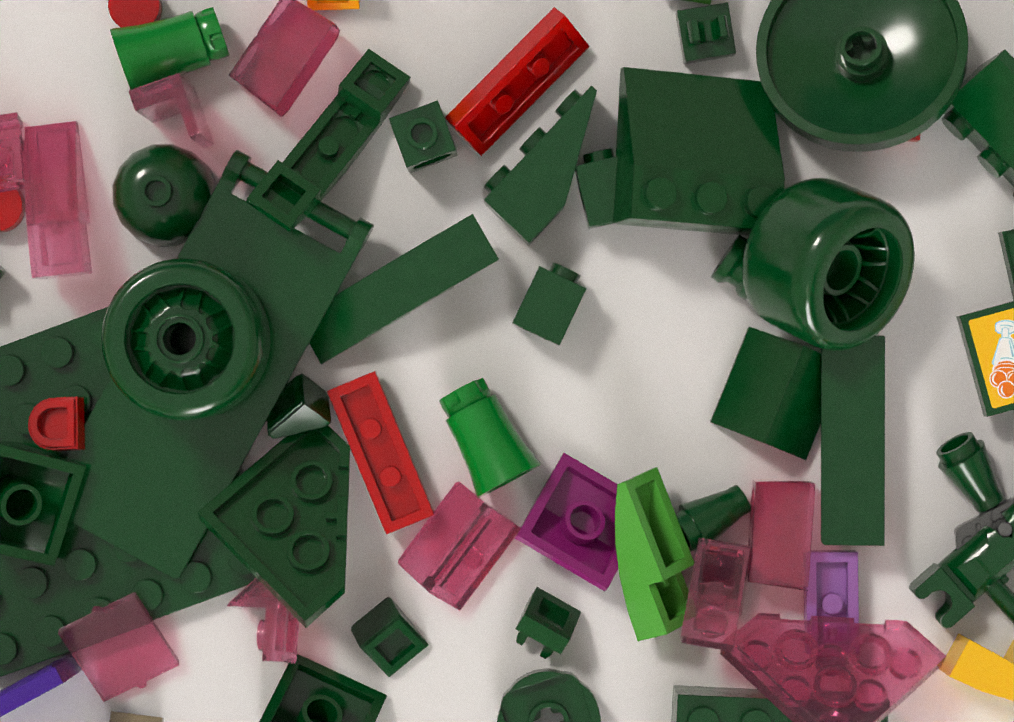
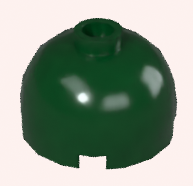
[112,144,216,247]

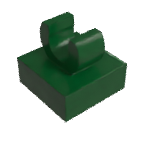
[676,2,736,64]
[515,587,581,659]

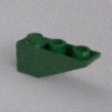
[484,86,597,246]

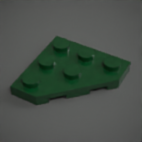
[198,425,350,628]

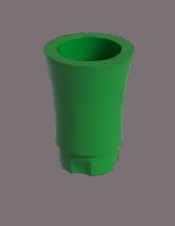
[110,7,230,99]
[439,378,541,498]

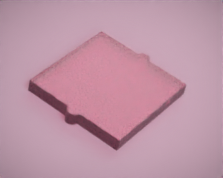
[58,592,179,702]

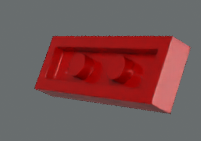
[445,7,590,156]
[327,371,435,535]

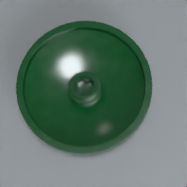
[756,0,968,152]

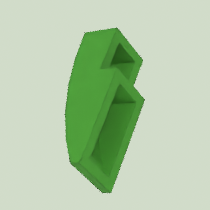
[615,467,699,641]

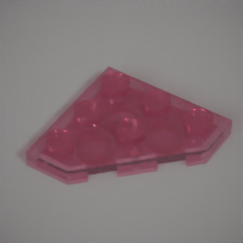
[720,613,946,722]

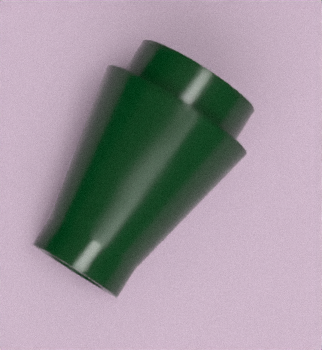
[936,432,1004,512]
[675,485,751,552]

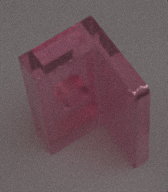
[128,73,214,148]
[398,482,521,611]

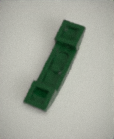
[246,49,411,232]

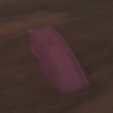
[24,121,92,280]

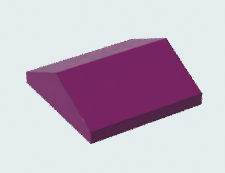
[515,453,618,592]

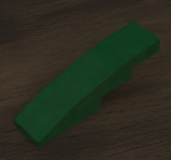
[309,214,499,364]

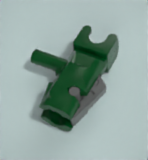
[909,497,1014,629]

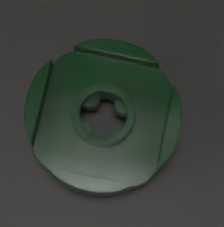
[497,668,601,722]

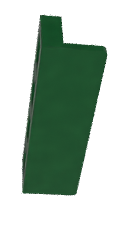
[820,336,885,546]

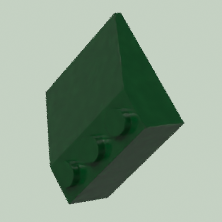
[612,67,785,236]

